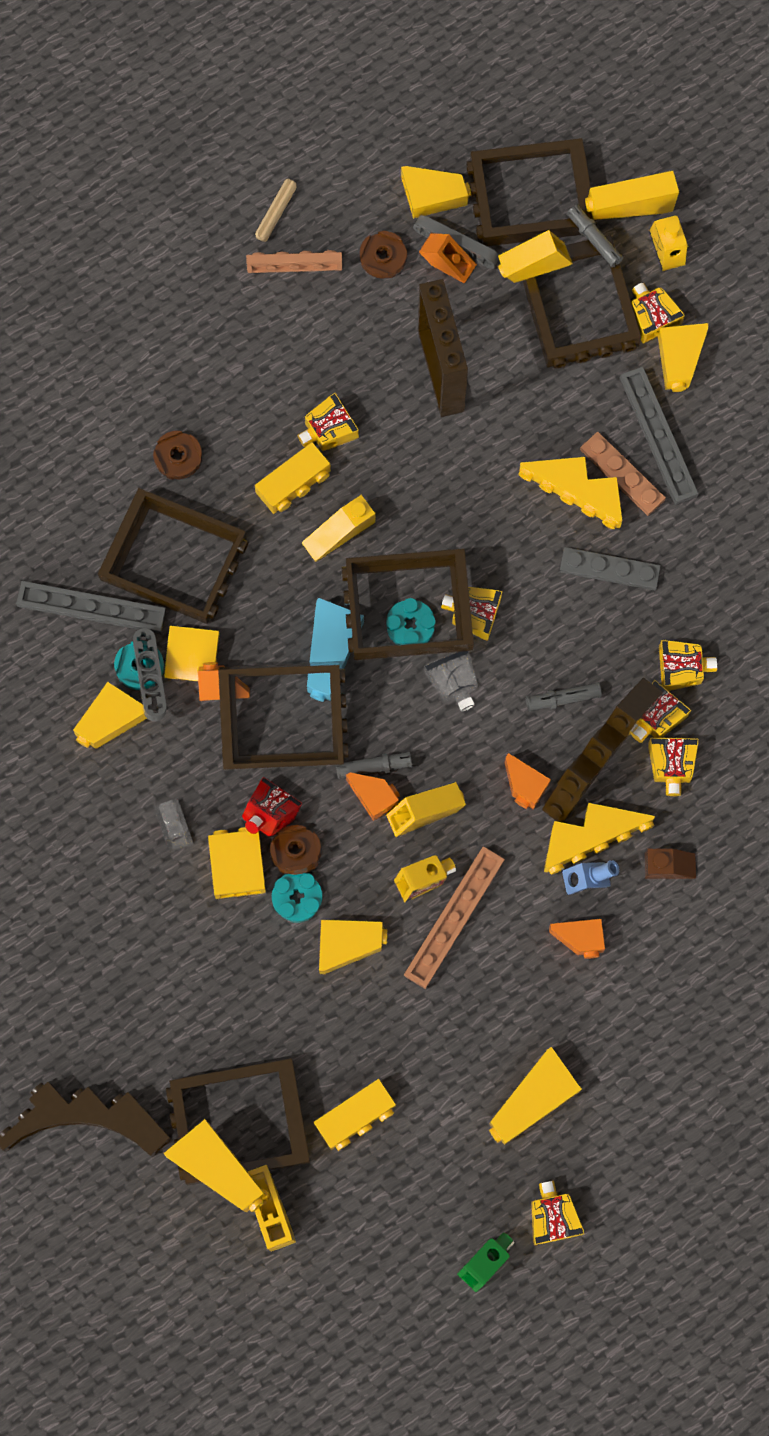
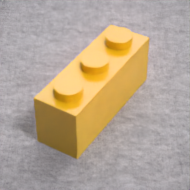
[255,442,331,514]
[314,1079,396,1151]

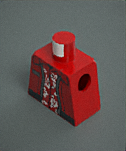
[242,777,303,836]

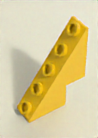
[518,457,622,529]
[544,803,655,875]

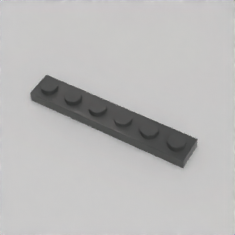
[620,367,698,505]
[16,581,166,634]

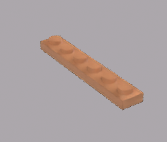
[404,847,505,989]

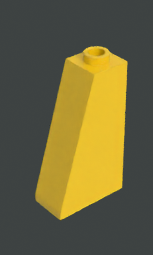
[585,171,679,220]
[489,1047,582,1145]
[164,1119,267,1212]

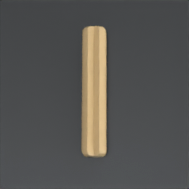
[255,179,297,242]

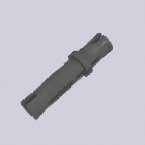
[567,204,623,267]
[526,682,602,712]
[336,751,412,779]

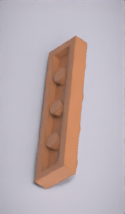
[246,250,342,273]
[580,432,666,516]

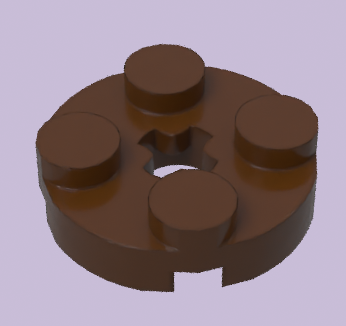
[360,231,407,278]
[153,431,202,480]
[270,825,321,875]

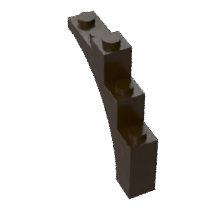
[542,677,663,823]
[0,1082,171,1157]

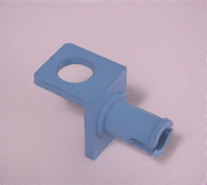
[562,860,619,895]

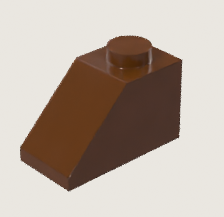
[645,849,696,879]

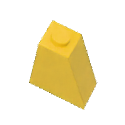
[401,166,471,218]
[498,230,573,283]
[658,323,708,392]
[73,682,147,749]
[386,782,466,837]
[319,920,387,974]

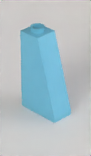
[307,598,364,702]

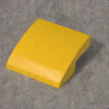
[165,626,219,681]

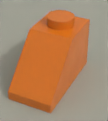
[419,233,477,283]
[198,662,250,701]
[505,753,551,809]
[346,772,400,821]
[549,919,605,959]

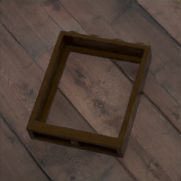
[466,138,597,246]
[523,235,641,369]
[417,279,468,417]
[98,488,249,624]
[341,549,474,660]
[218,662,348,770]
[166,1058,310,1186]

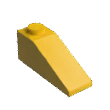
[302,495,375,562]
[248,1165,296,1251]

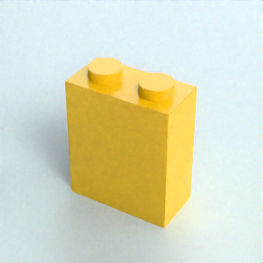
[208,827,266,899]

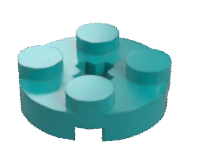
[386,598,435,645]
[114,640,164,690]
[272,873,322,923]

